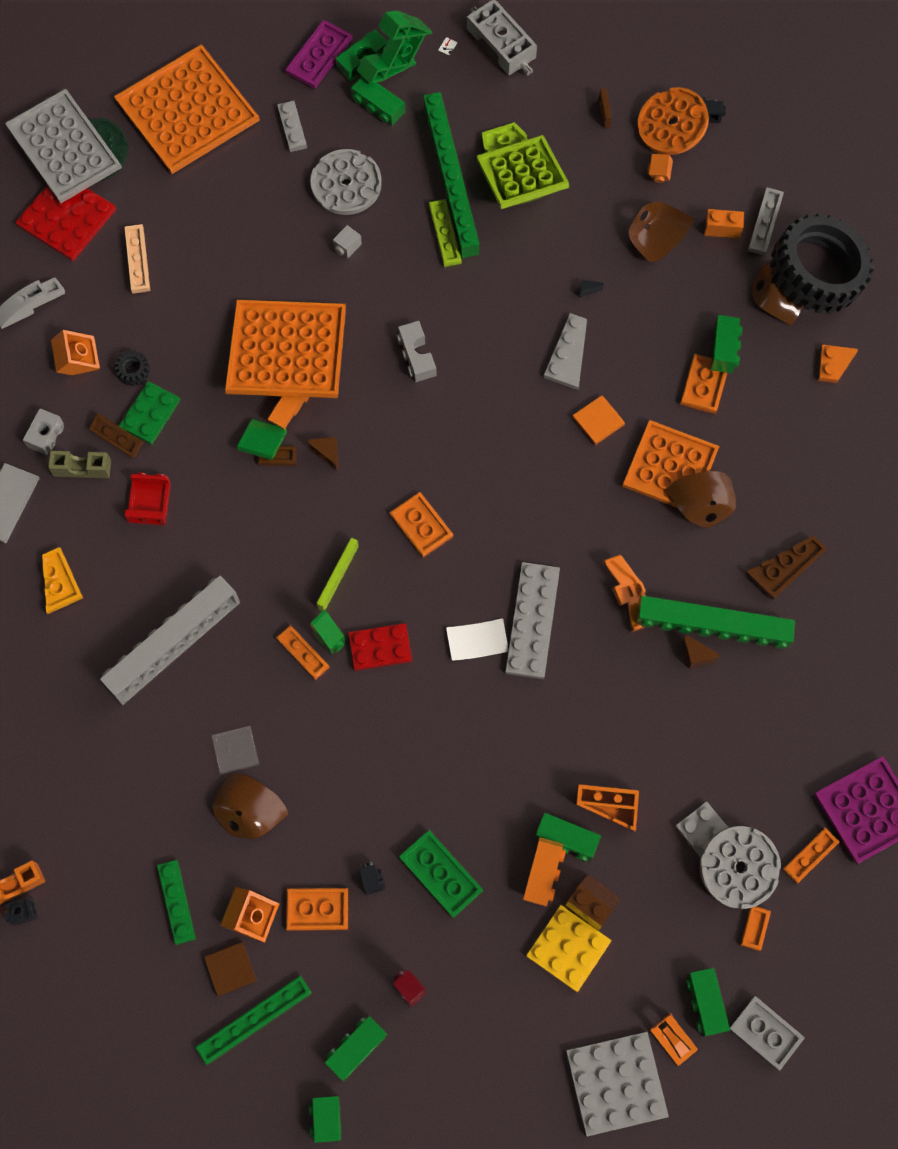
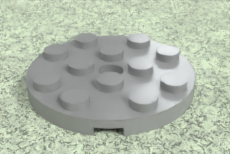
[311,149,382,215]
[700,826,781,909]

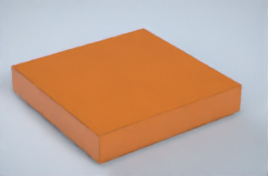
[572,395,625,445]

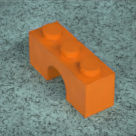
[0,860,46,905]

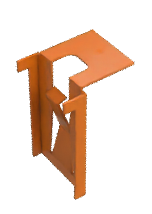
[649,1013,698,1066]

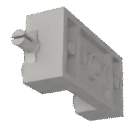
[467,0,537,75]

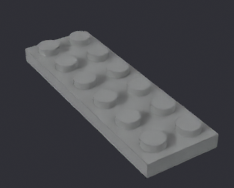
[506,562,560,679]

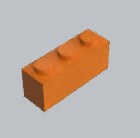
[523,837,566,906]

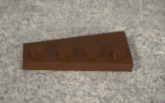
[745,535,827,600]

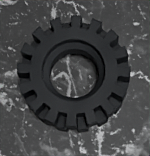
[115,350,150,386]

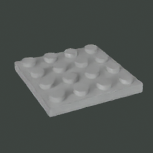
[566,1032,669,1136]

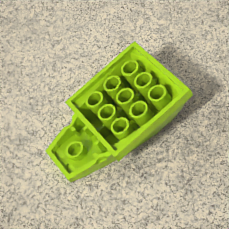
[477,122,569,209]

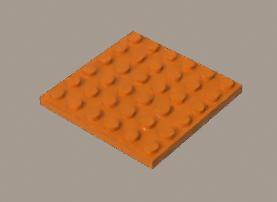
[114,44,260,174]
[225,300,346,398]

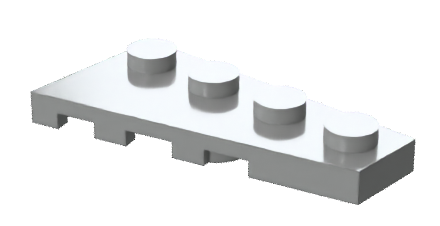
[544,313,587,390]

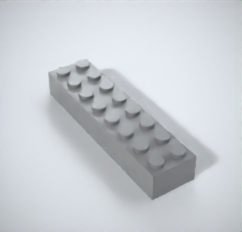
[100,576,240,705]

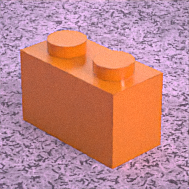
[704,209,744,239]

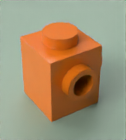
[647,154,673,183]

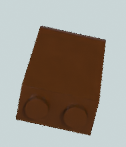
[565,874,621,931]

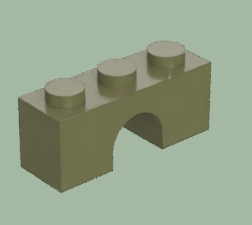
[49,451,111,478]

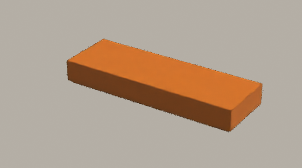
[276,625,330,680]
[782,828,839,884]

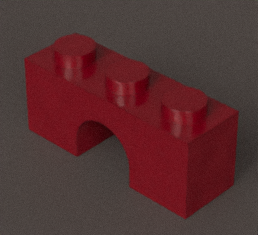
[393,969,427,1007]

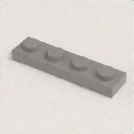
[748,187,784,256]

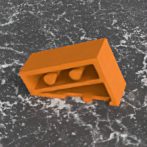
[576,784,639,831]

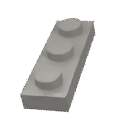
[277,101,307,152]

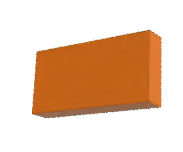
[740,906,771,952]

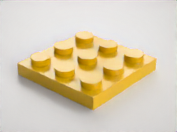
[526,905,612,992]

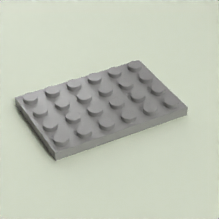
[5,89,122,203]

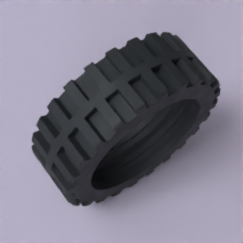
[770,213,874,314]

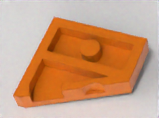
[818,344,858,383]

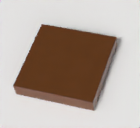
[204,942,257,997]

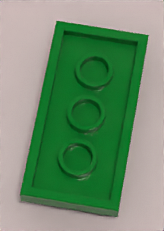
[399,830,483,918]

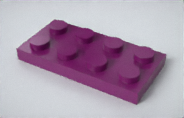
[286,20,353,89]

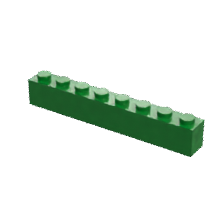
[636,596,795,649]

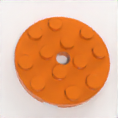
[638,87,709,155]

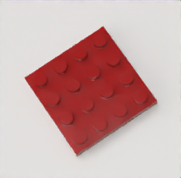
[15,185,116,261]

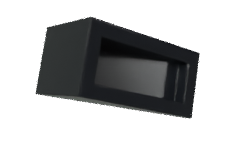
[580,281,604,298]

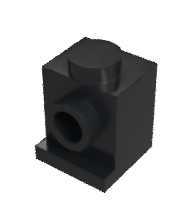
[702,97,726,123]
[359,862,386,895]
[4,897,38,926]

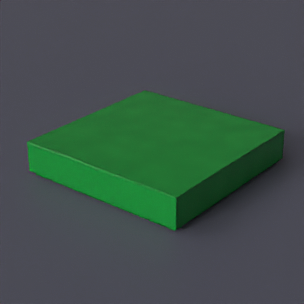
[237,419,287,460]

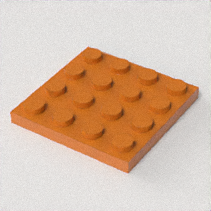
[622,420,720,508]

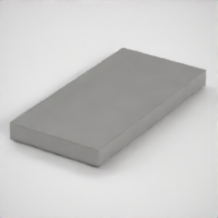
[0,463,40,544]

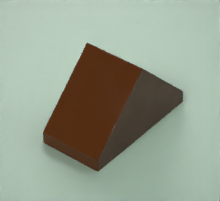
[307,437,339,471]
[682,635,720,669]

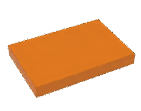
[680,354,727,414]
[389,492,453,558]
[286,888,348,931]

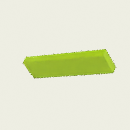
[429,199,462,267]
[317,538,359,611]

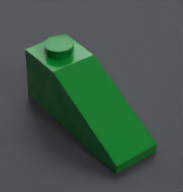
[310,610,345,655]

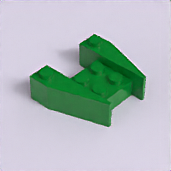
[357,10,432,84]

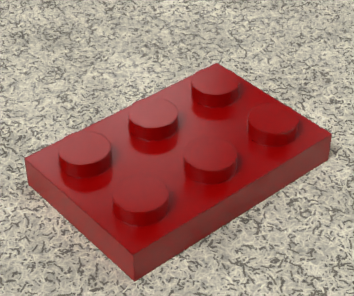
[349,623,412,671]

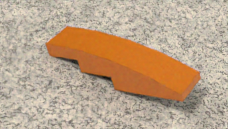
[268,396,310,430]

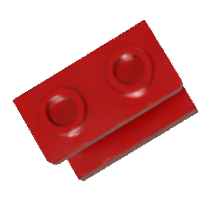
[125,472,171,525]

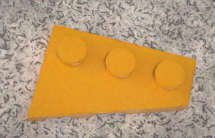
[42,547,83,614]

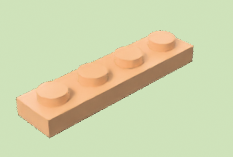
[125,224,150,294]

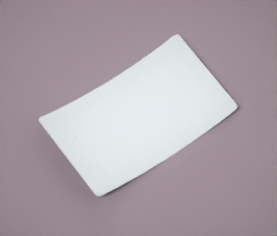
[446,618,509,660]

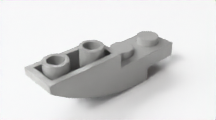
[0,277,65,329]

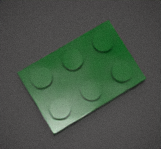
[119,381,181,445]

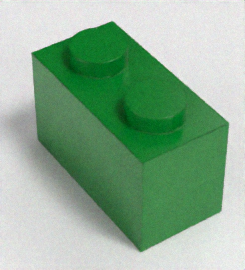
[309,1096,342,1143]

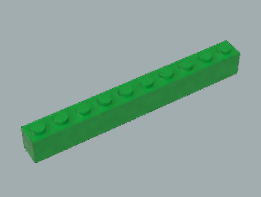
[424,92,480,258]

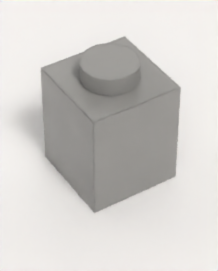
[333,225,362,259]

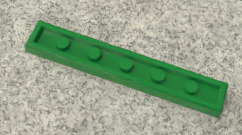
[195,975,312,1065]

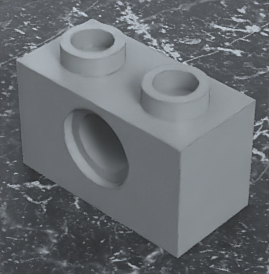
[23,409,64,455]

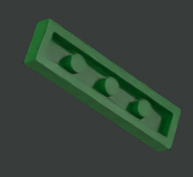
[157,860,197,945]

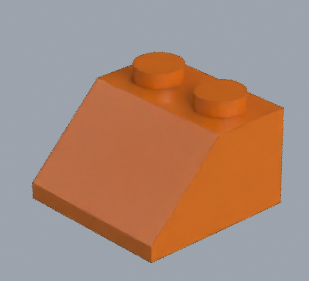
[51,330,100,375]
[220,887,279,943]

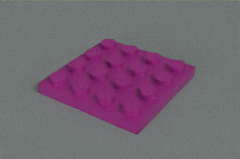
[814,756,898,865]

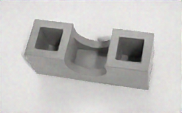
[396,321,437,382]

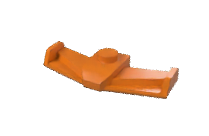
[602,554,646,632]

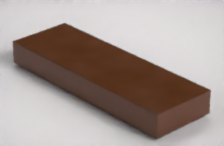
[88,413,144,458]

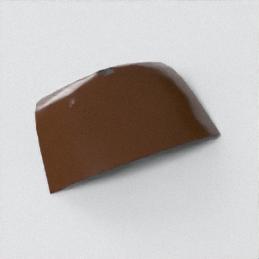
[629,201,694,262]
[751,262,803,326]
[666,471,736,528]
[213,773,288,839]

